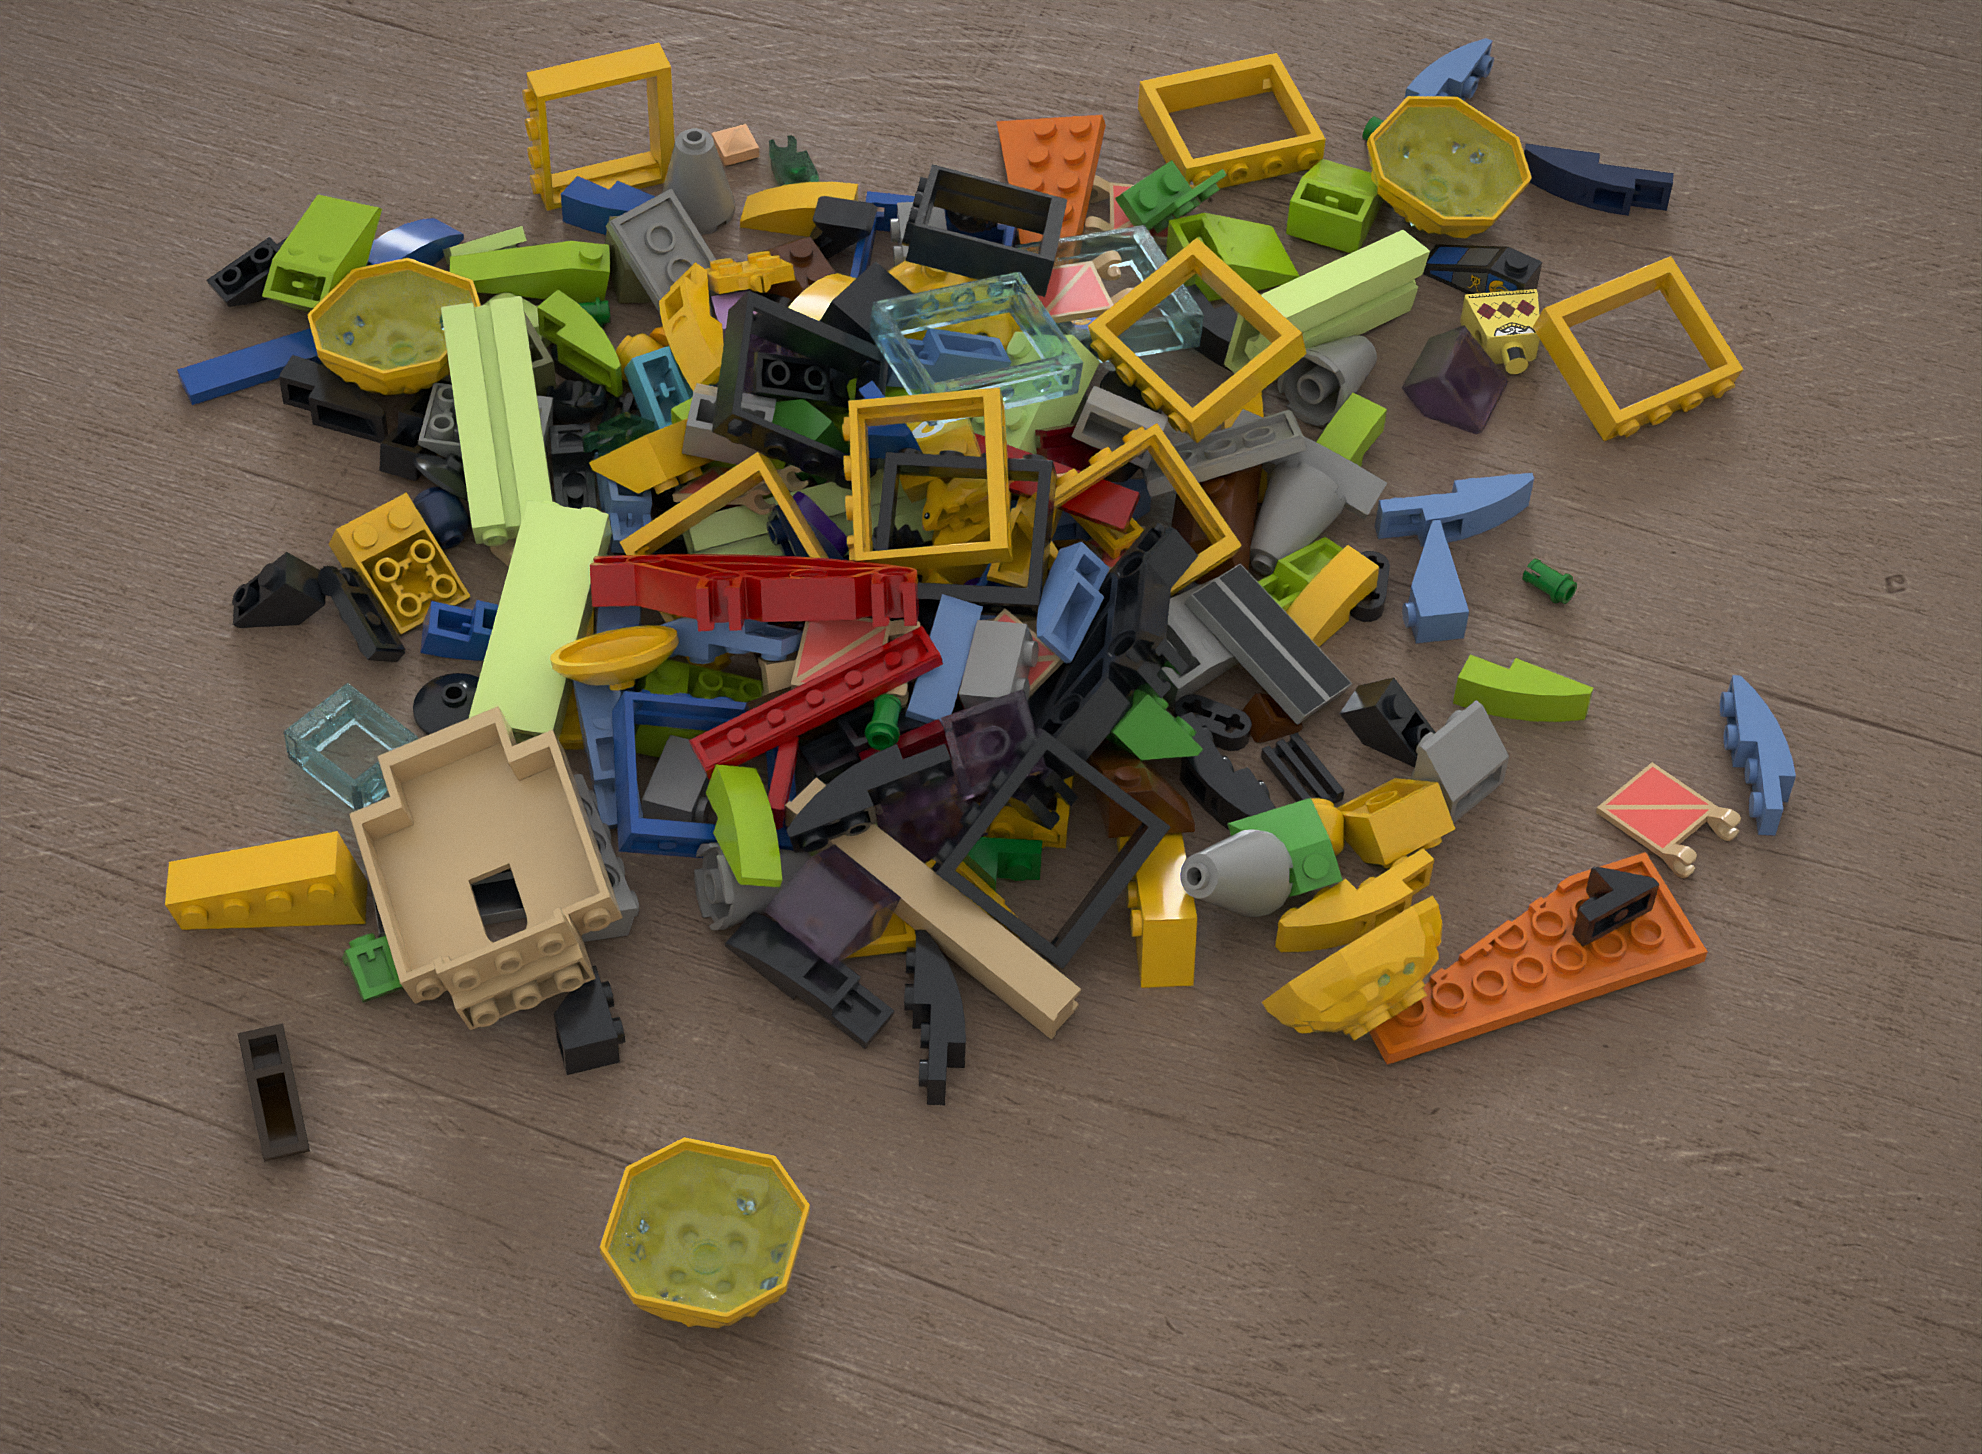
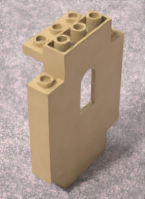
[349,706,623,1030]

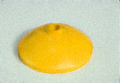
[550,625,679,690]

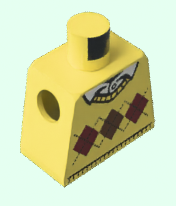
[1460,289,1540,374]

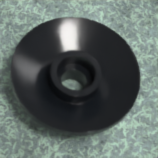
[413,453,468,501]
[413,673,479,735]

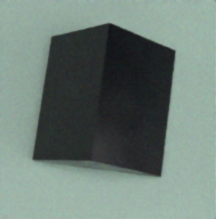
[820,261,921,345]

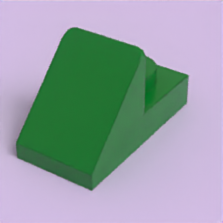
[955,836,1042,892]

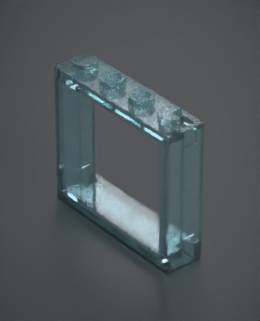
[1015,225,1204,363]
[869,271,1083,426]

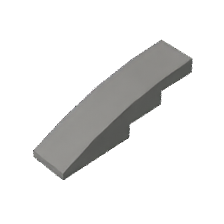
[1232,409,1387,519]

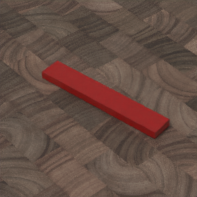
[974,433,1140,534]
[689,626,943,780]

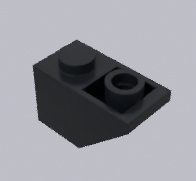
[232,552,326,628]
[1339,677,1436,768]
[554,965,626,1075]

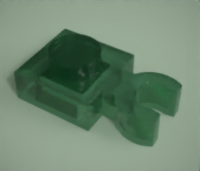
[769,135,819,186]
[582,412,655,457]

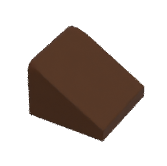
[1242,693,1304,743]

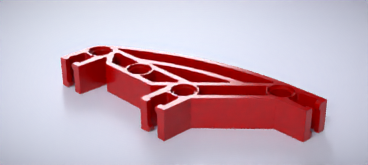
[590,554,919,631]

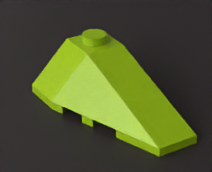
[449,241,610,303]

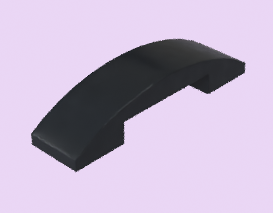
[550,423,597,509]

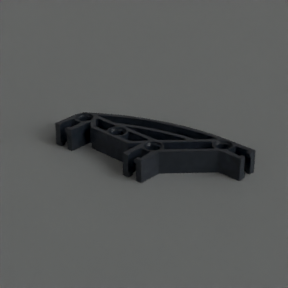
[997,521,1198,830]

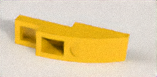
[659,262,724,392]
[1275,848,1434,952]

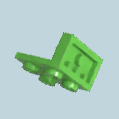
[1115,160,1227,236]

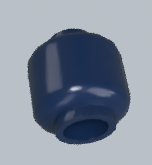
[413,486,470,549]

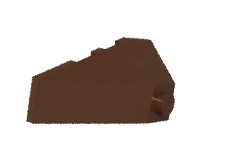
[1085,739,1195,838]

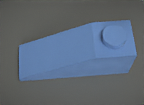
[1402,520,1469,643]

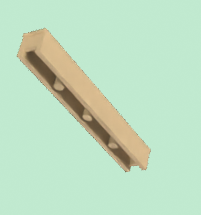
[785,778,1081,1039]

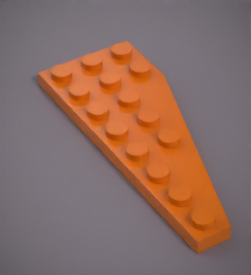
[1369,852,1708,1065]

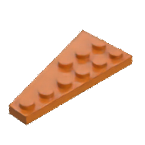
[996,115,1106,267]

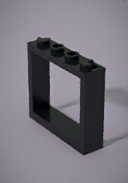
[901,164,1067,297]
[712,291,890,490]
[875,448,1057,618]
[931,727,1170,969]

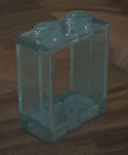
[283,683,418,811]

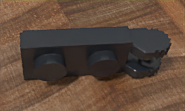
[317,565,406,662]

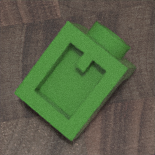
[342,933,403,1003]

